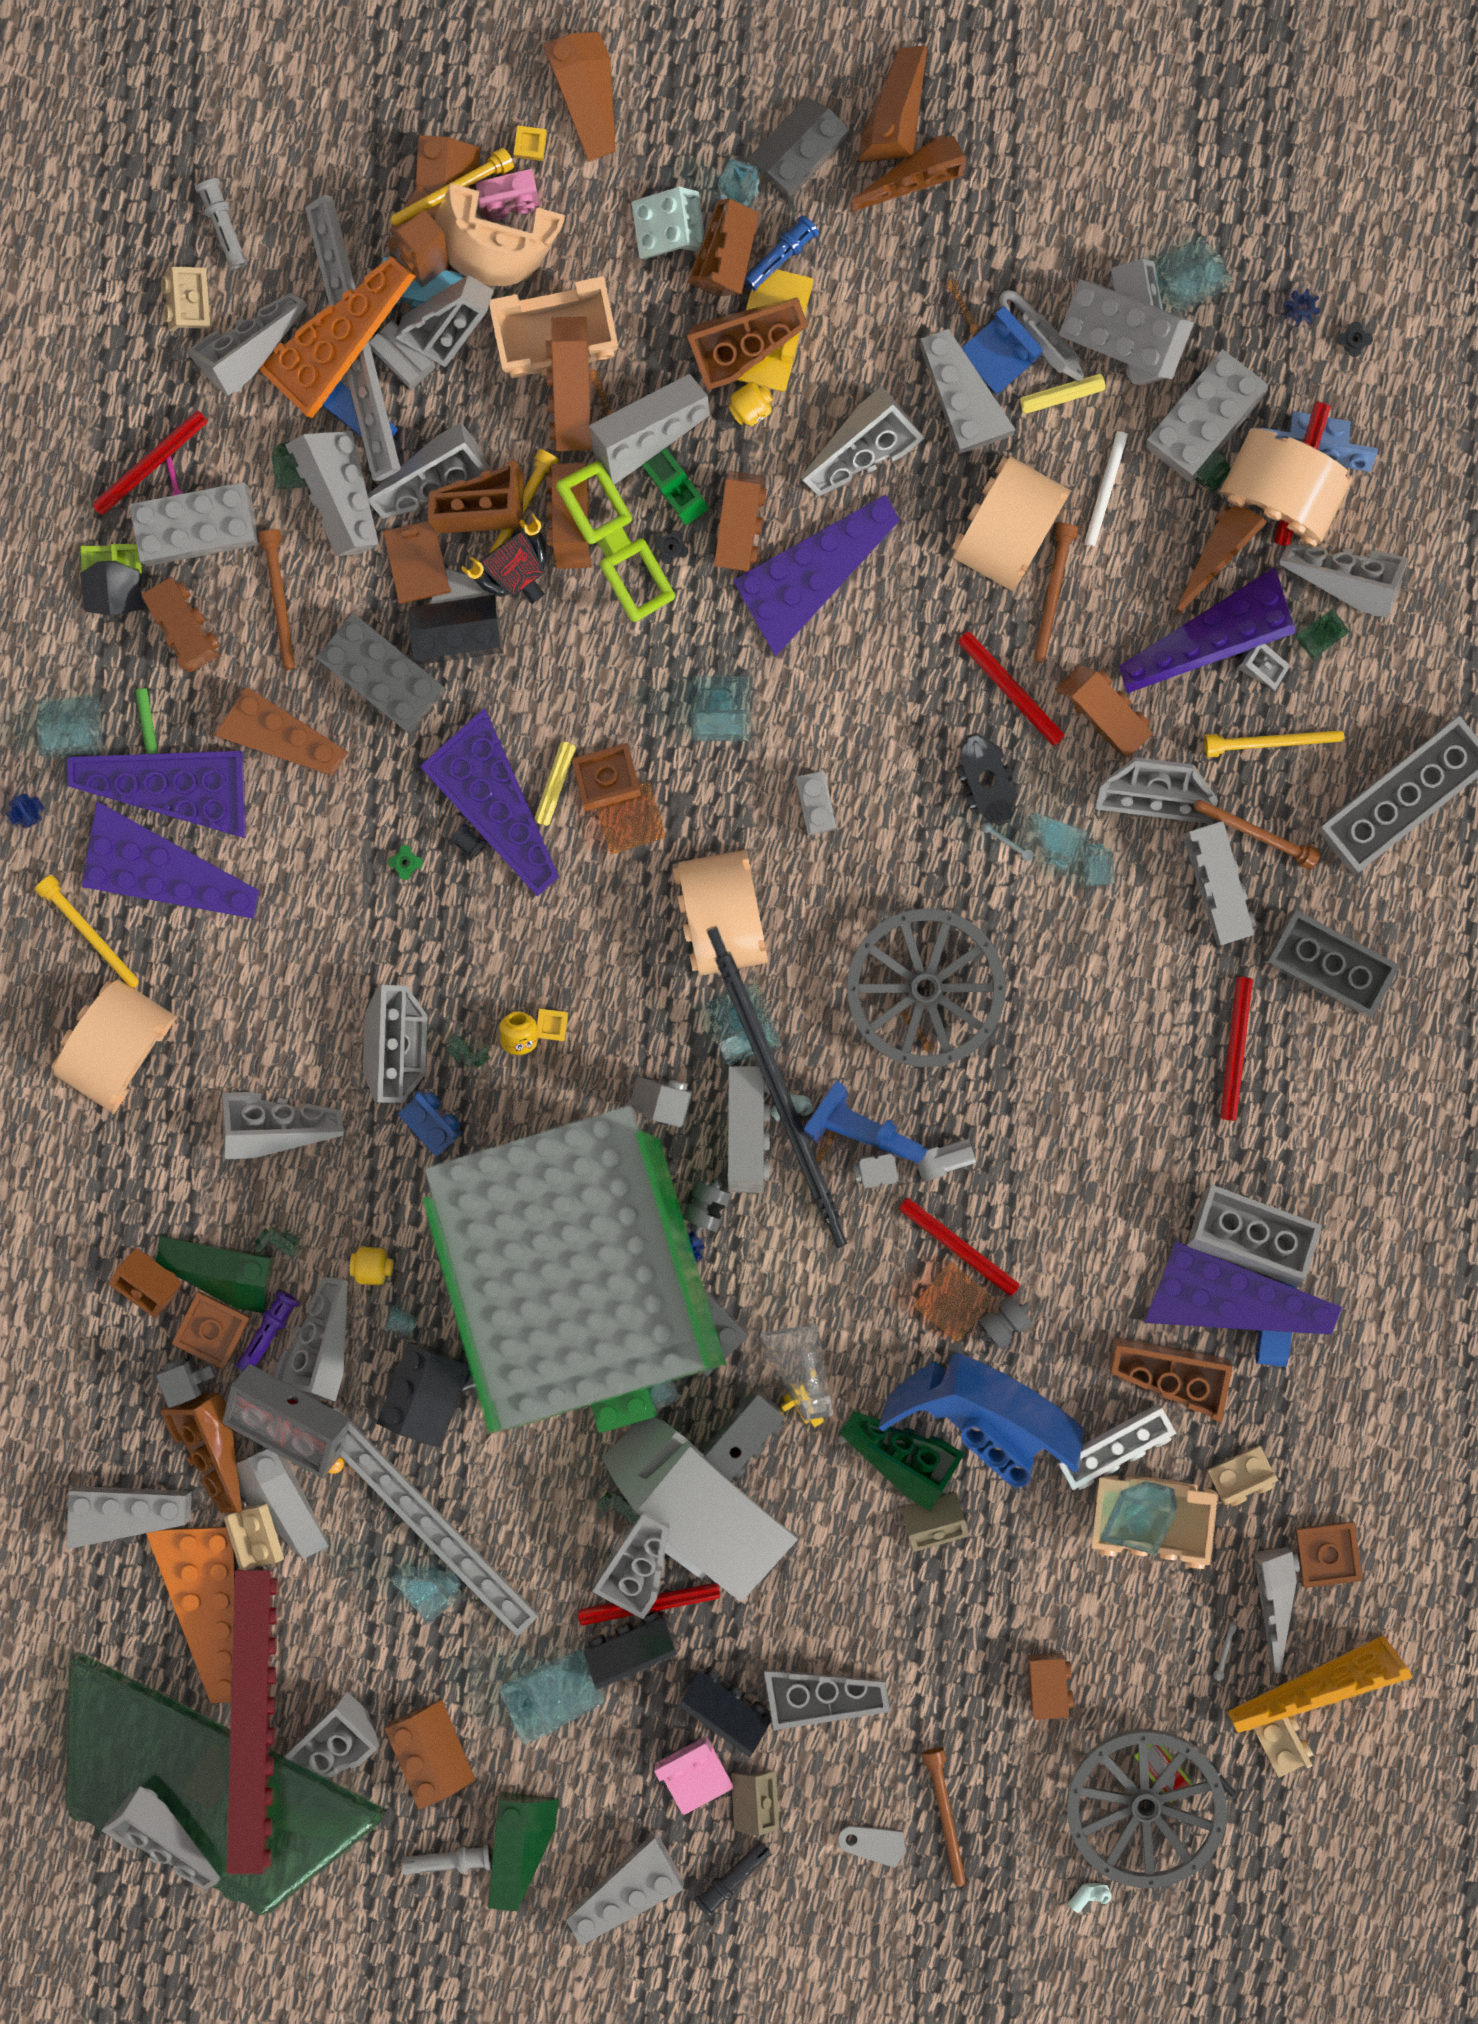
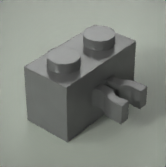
[156,1357,219,1408]

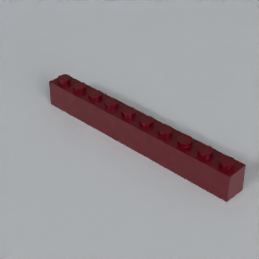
[227,1570,278,1874]

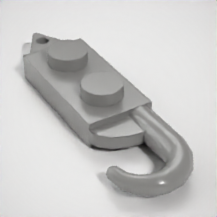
[999,290,1084,382]

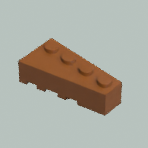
[546,316,591,451]
[214,687,349,776]
[1108,1337,1233,1423]

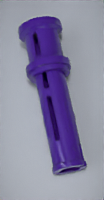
[235,1289,300,1372]

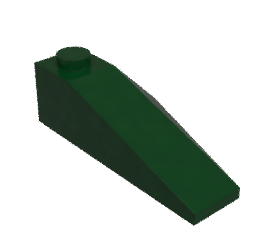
[155,1236,275,1313]
[839,1411,965,1511]
[488,1792,559,1912]

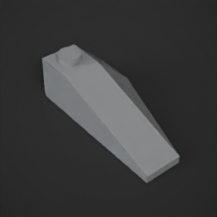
[1279,544,1408,618]
[592,1511,670,1619]
[101,1786,220,1890]

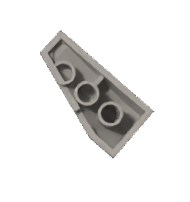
[187,293,307,396]
[801,386,925,496]
[367,422,492,519]
[222,1092,344,1159]
[274,1277,348,1401]
[236,1448,329,1559]
[1253,1547,1300,1673]
[268,1692,380,1796]

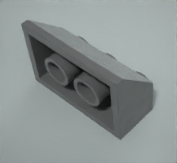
[747,97,850,201]

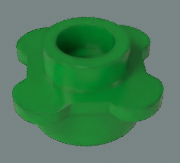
[388,845,423,880]

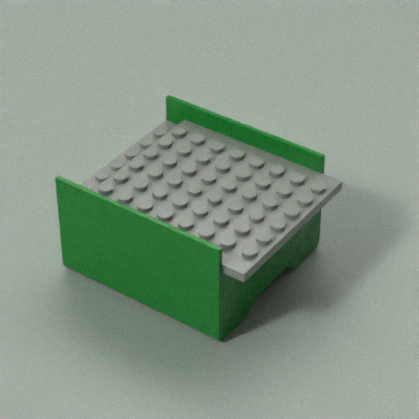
[422,1105,726,1433]

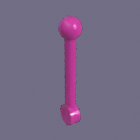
[166,456,183,496]

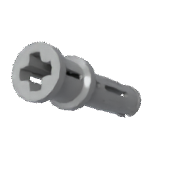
[195,178,247,270]
[402,1843,492,1875]

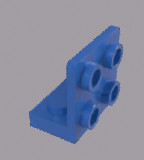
[962,306,1043,394]
[398,1090,463,1157]

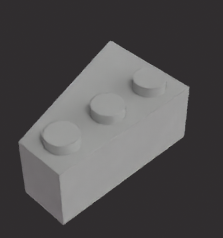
[395,275,494,367]
[630,1076,692,1127]

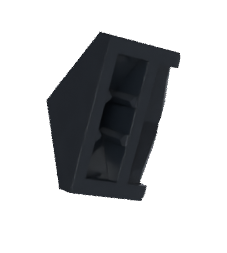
[80,561,143,616]

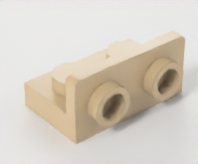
[161,267,210,331]
[1207,1445,1278,1506]
[224,1504,284,1571]
[1253,1716,1313,1778]

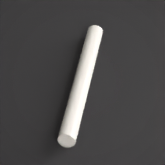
[1084,431,1128,547]

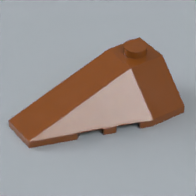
[543,32,616,162]
[858,45,927,162]
[416,135,481,194]
[850,135,966,212]
[687,297,808,391]
[1174,505,1267,615]
[160,1393,242,1513]

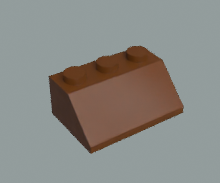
[385,1699,476,1810]

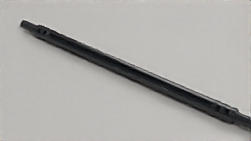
[706,926,847,1248]

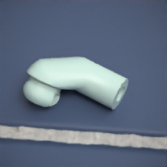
[770,1094,813,1122]
[1067,1883,1112,1913]

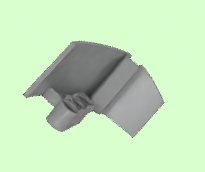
[602,1417,798,1602]

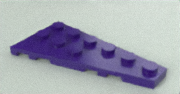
[733,494,900,657]
[1119,567,1296,693]
[420,708,559,896]
[67,751,246,838]
[1144,1241,1343,1335]

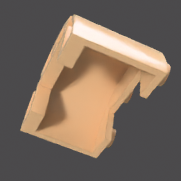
[434,183,565,286]
[489,276,618,378]
[1220,428,1352,548]
[952,456,1071,592]
[673,849,768,976]
[51,979,177,1114]
[1092,1475,1218,1569]

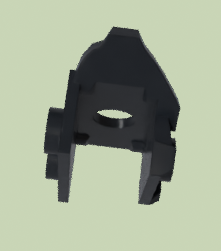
[955,732,1018,826]

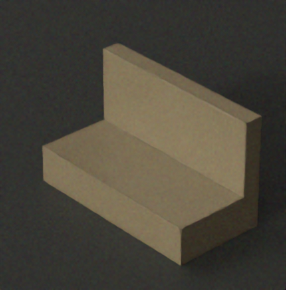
[901,1492,969,1552]
[731,1770,779,1836]

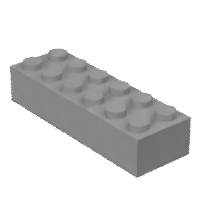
[1316,716,1478,874]

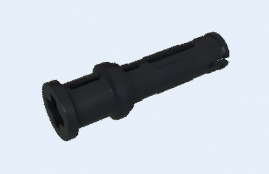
[693,1840,773,1918]

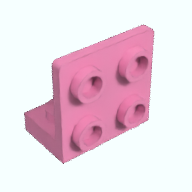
[475,169,540,221]
[654,1735,733,1814]

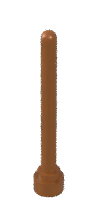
[1034,522,1079,663]
[257,529,295,670]
[1194,800,1320,870]
[921,1747,966,1887]

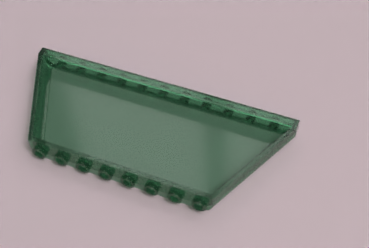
[66,1652,387,1915]

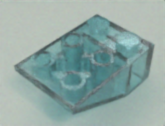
[499,1648,605,1745]

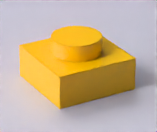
[514,125,547,161]
[537,1009,569,1041]

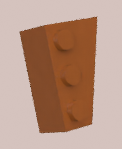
[687,198,759,297]
[385,209,449,287]
[428,460,524,534]
[546,463,592,569]
[714,470,767,571]
[141,577,220,673]
[1055,664,1153,758]

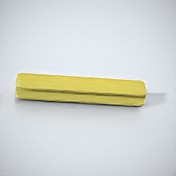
[1020,374,1105,414]
[534,741,576,826]

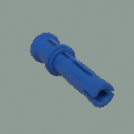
[744,215,819,292]

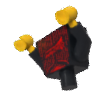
[461,514,547,604]

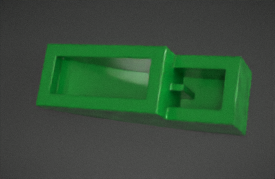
[641,448,709,526]

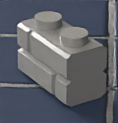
[369,320,436,391]
[796,771,837,836]
[853,1152,898,1188]

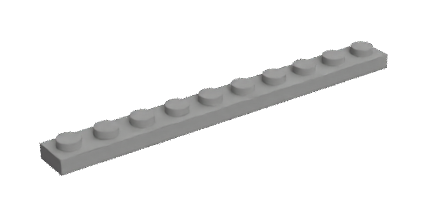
[305,195,401,481]
[333,1407,539,1637]

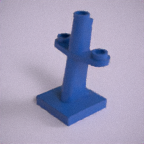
[804,1081,928,1165]

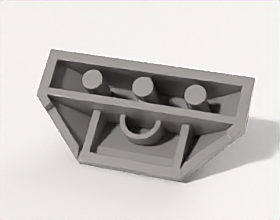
[1096,757,1218,824]
[363,985,428,1103]

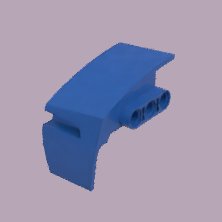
[878,1353,1083,1487]

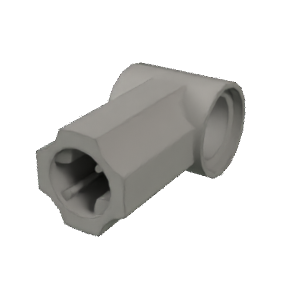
[917,1139,976,1182]

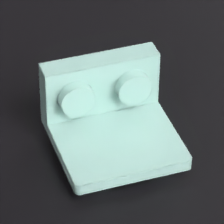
[632,187,705,259]

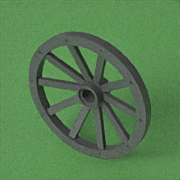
[847,909,1006,1067]
[1067,1729,1227,1888]

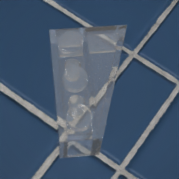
[760,1323,834,1421]

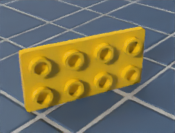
[736,269,813,392]

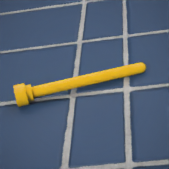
[390,148,514,226]
[489,448,560,553]
[1203,730,1345,758]
[34,874,139,988]

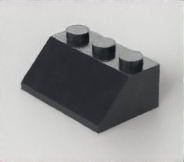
[409,595,504,665]
[377,1342,471,1448]
[584,1611,679,1691]
[678,1665,771,1758]

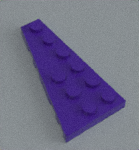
[81,801,259,919]

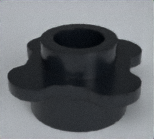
[1337,322,1373,357]
[655,530,688,564]

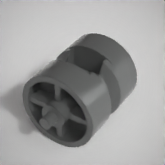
[683,1178,732,1234]
[978,1295,1034,1350]

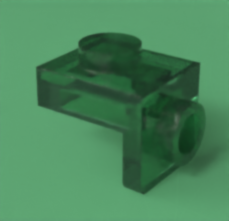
[271,441,307,490]
[1195,450,1231,493]
[1295,609,1349,660]
[447,1033,493,1068]
[254,1226,303,1258]
[596,1489,639,1524]

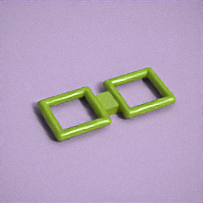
[556,461,675,622]

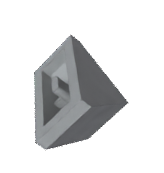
[1236,644,1290,691]

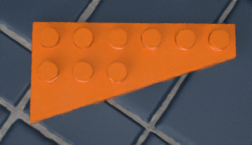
[259,256,416,418]
[146,1526,236,1703]

